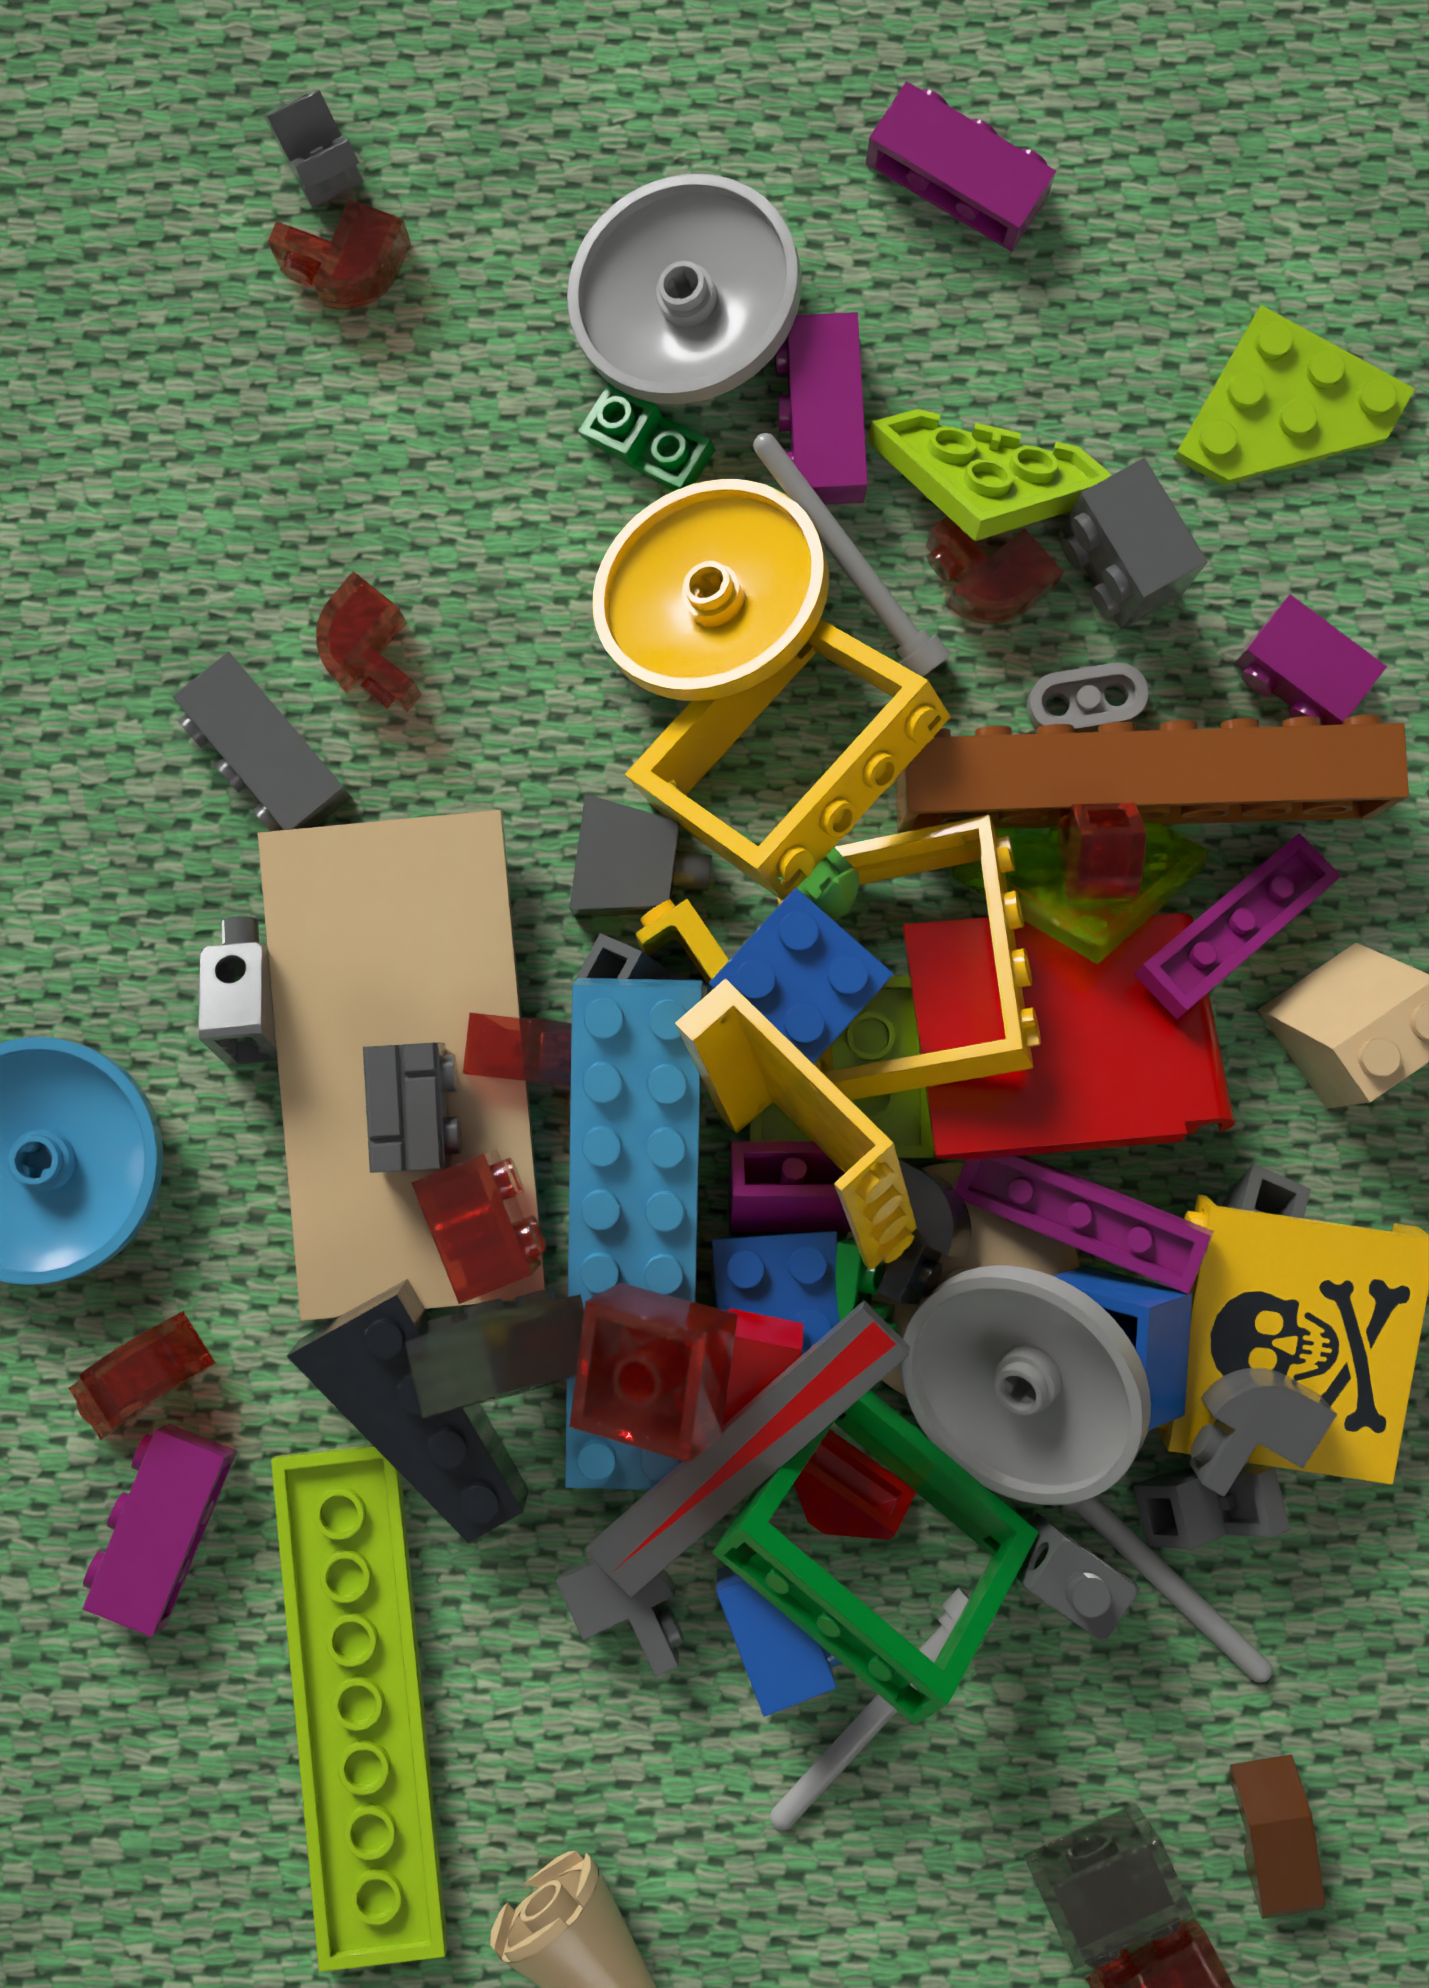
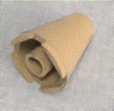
[490,1851,657,1988]

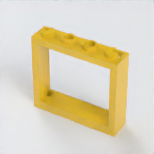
[625,619,951,901]
[778,815,1041,1100]

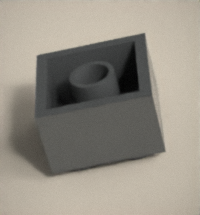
[1061,457,1208,630]

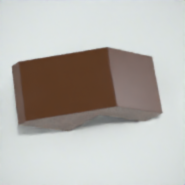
[1229,1754,1326,1919]

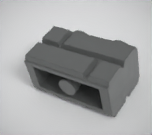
[363,1042,462,1173]

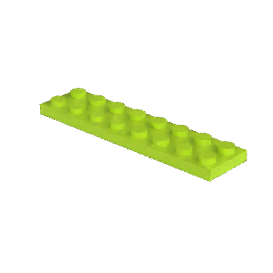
[271,1445,448,1972]

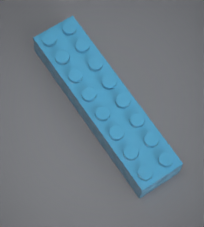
[565,978,702,1490]

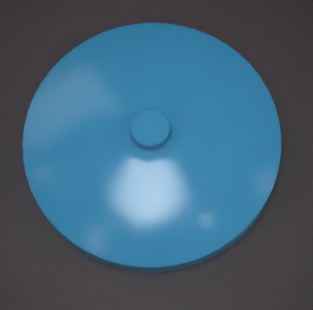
[0,1037,163,1285]

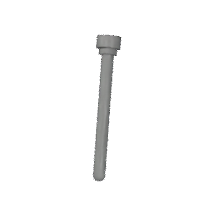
[753,433,951,677]
[1052,1496,1272,1683]
[770,1587,995,1830]

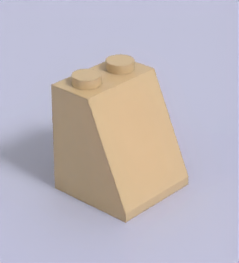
[1257,943,1429,1109]

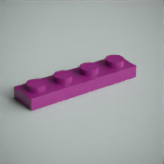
[1134,833,1341,1020]
[955,1155,1214,1294]

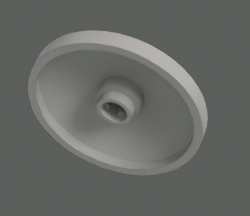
[567,174,802,404]
[901,1265,1151,1505]

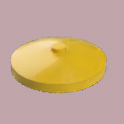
[592,479,829,701]

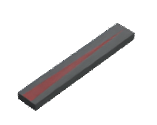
[586,1300,910,1597]

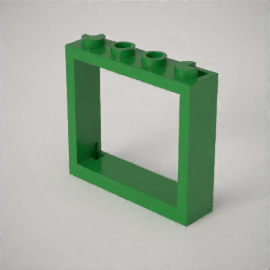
[712,1389,1039,1725]

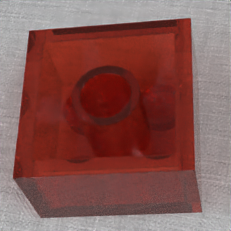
[411,1149,547,1304]
[569,1283,738,1463]

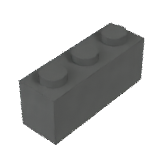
[173,651,352,832]

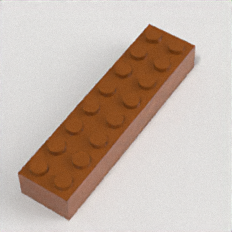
[895,714,1409,833]

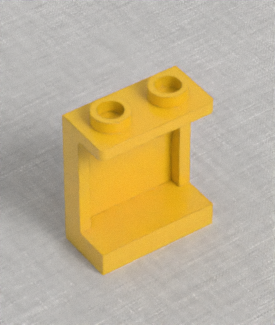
[635,899,729,985]

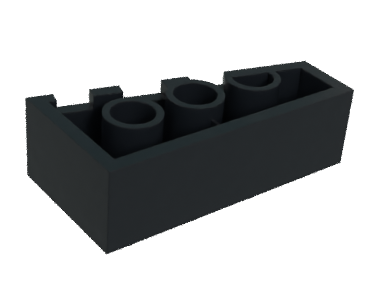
[286,1279,529,1543]

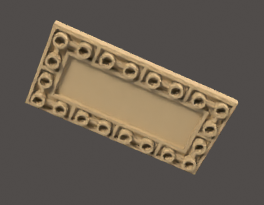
[257,810,547,1321]

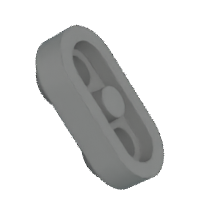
[1026,663,1149,733]

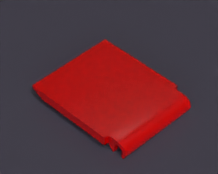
[903,905,1235,1160]

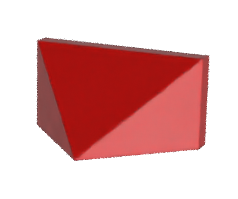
[794,1429,916,1540]

